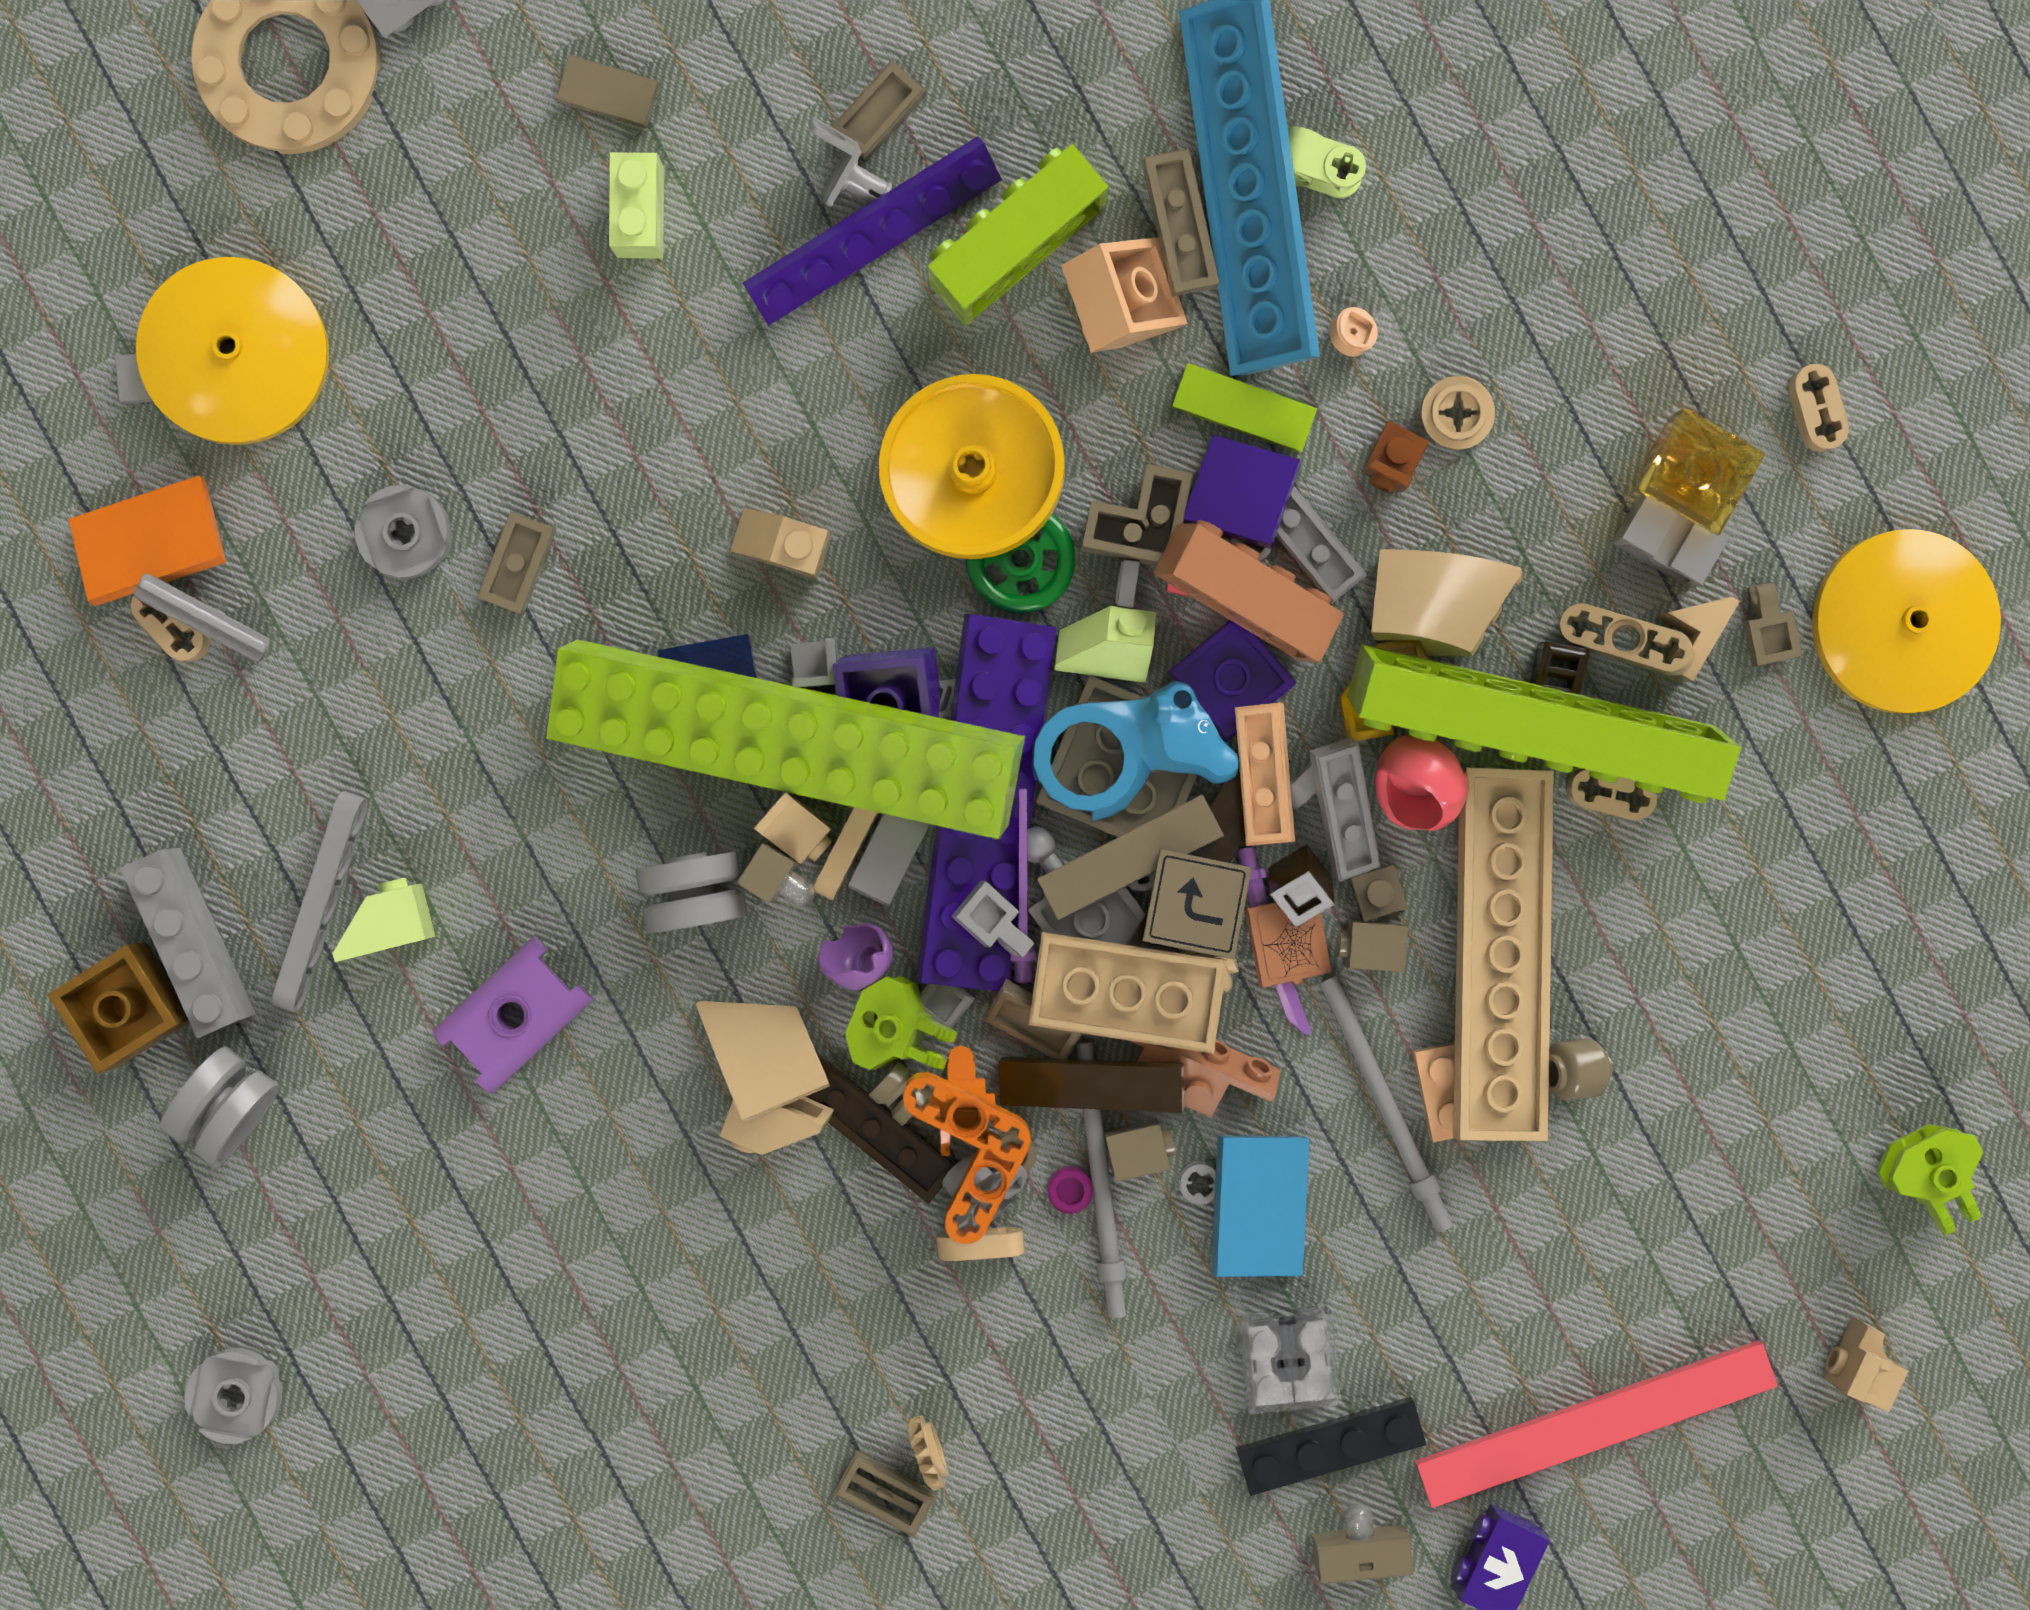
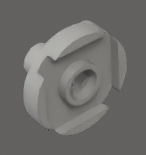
[354,485,451,579]
[184,1348,282,1444]

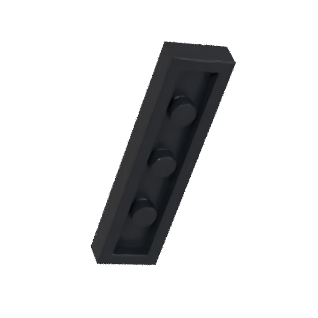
[1236,1397,1426,1496]

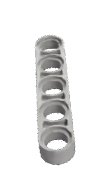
[272,791,368,1013]

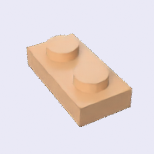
[1412,1042,1455,1142]

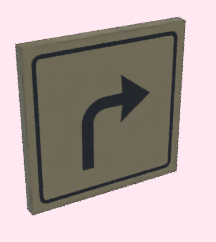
[1142,849,1252,960]

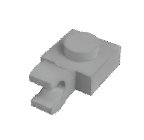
[951,881,1034,958]

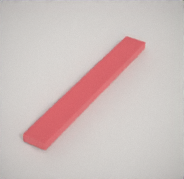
[1414,1340,1778,1508]

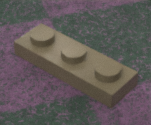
[1142,149,1220,297]

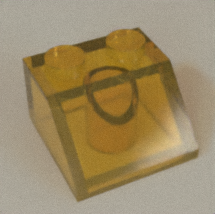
[1636,407,1766,536]

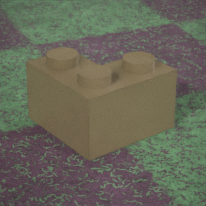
[1080,464,1193,567]

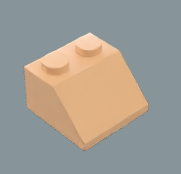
[1061,237,1188,353]

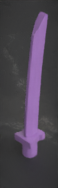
[1010,789,1036,983]
[1237,846,1311,1035]

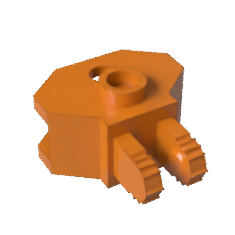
[930,1044,996,1156]

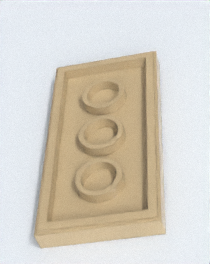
[1029,932,1227,1053]

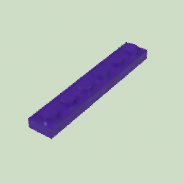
[742,136,1002,326]

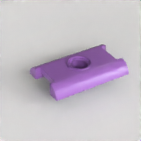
[433,935,594,1094]

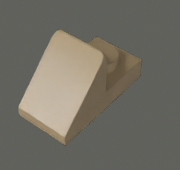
[1658,597,1740,683]

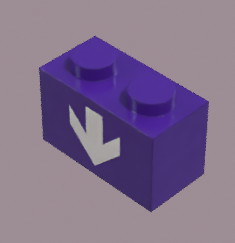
[1451,1504,1550,1610]

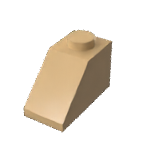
[730,508,832,580]
[754,792,833,864]
[719,1097,834,1155]

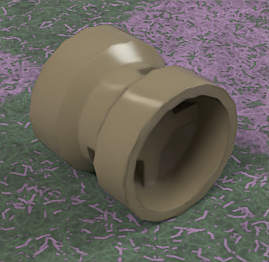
[868,1061,932,1126]

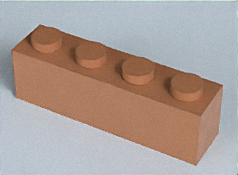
[1153,520,1344,663]

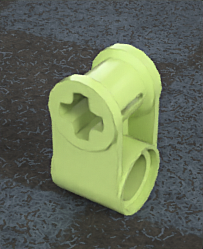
[1288,126,1366,199]

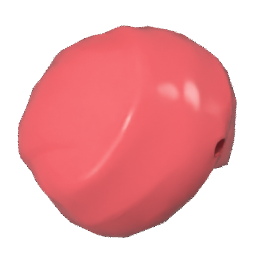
[1374,735,1469,831]

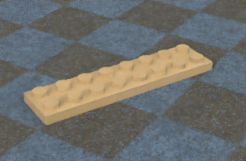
[1453,767,1554,1141]

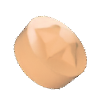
[1329,307,1378,357]

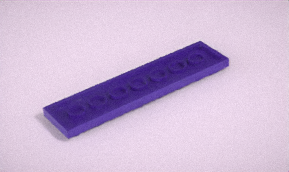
[916,614,1057,991]

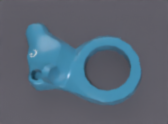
[1031,681,1239,822]

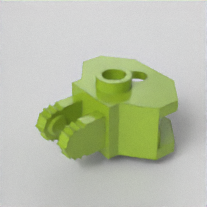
[845,976,958,1070]
[1876,1124,1983,1236]

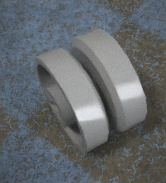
[635,851,748,934]
[159,1046,280,1168]

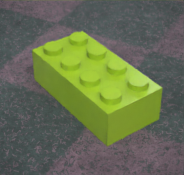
[927,143,1109,327]

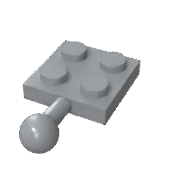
[1027,827,1145,944]

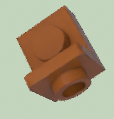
[1361,421,1430,494]

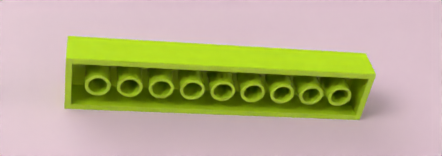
[546,639,1025,839]

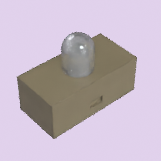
[737,842,815,906]
[1312,1503,1414,1584]

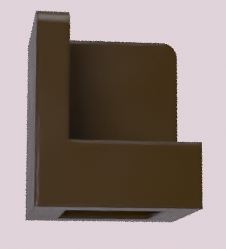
[1269,844,1335,927]

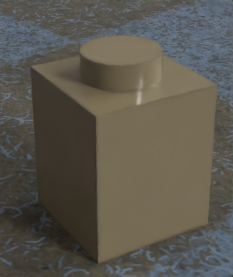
[1337,920,1408,973]
[1104,1118,1176,1182]

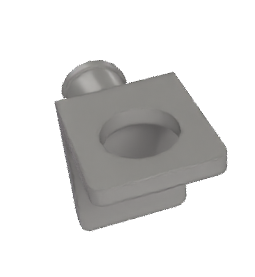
[809,117,892,207]

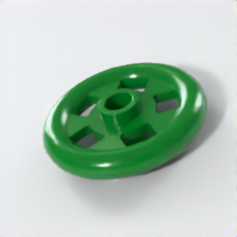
[965,514,1076,614]

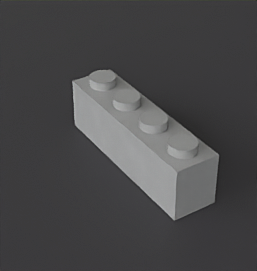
[120,848,257,1039]

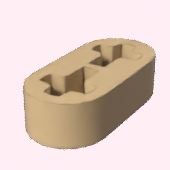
[1788,364,1849,452]
[131,595,211,662]
[1566,769,1657,820]
[936,1227,1025,1261]

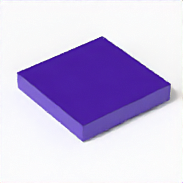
[1183,435,1301,549]
[1167,620,1297,742]

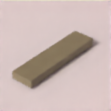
[1037,794,1224,921]

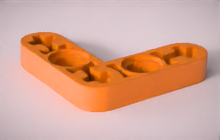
[903,1072,1031,1244]

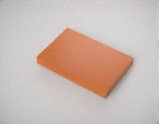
[68,475,226,607]

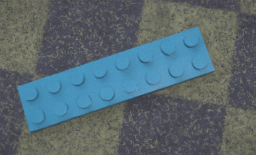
[1179,0,1320,377]

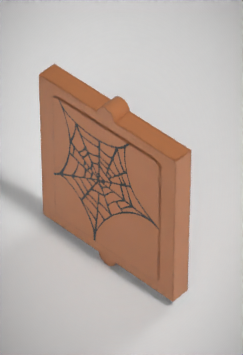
[1245,901,1332,988]

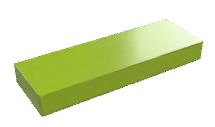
[1171,363,1318,454]

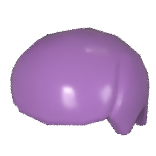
[817,923,893,991]

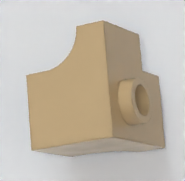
[1824,1317,1909,1413]

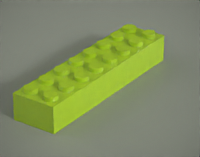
[1347,644,1741,804]

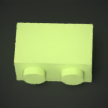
[609,152,664,259]

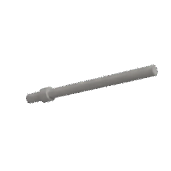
[1319,975,1453,1232]
[1075,1041,1126,1318]

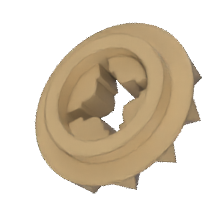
[1420,376,1495,451]
[908,1415,949,1491]

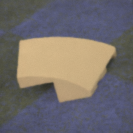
[1371,549,1523,656]
[695,1001,830,1123]

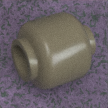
[1549,1038,1613,1101]

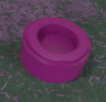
[1047,1166,1093,1214]

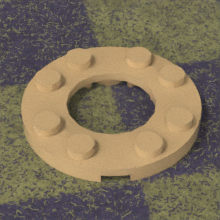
[191,0,381,154]

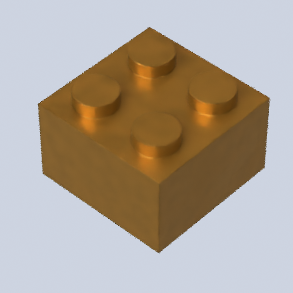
[47,942,190,1074]

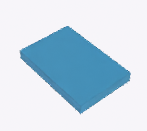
[1211,1135,1309,1277]

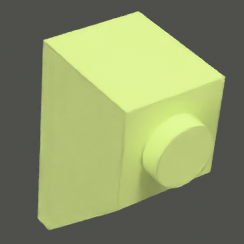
[1054,606,1156,683]
[332,878,436,962]

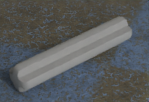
[133,574,270,661]

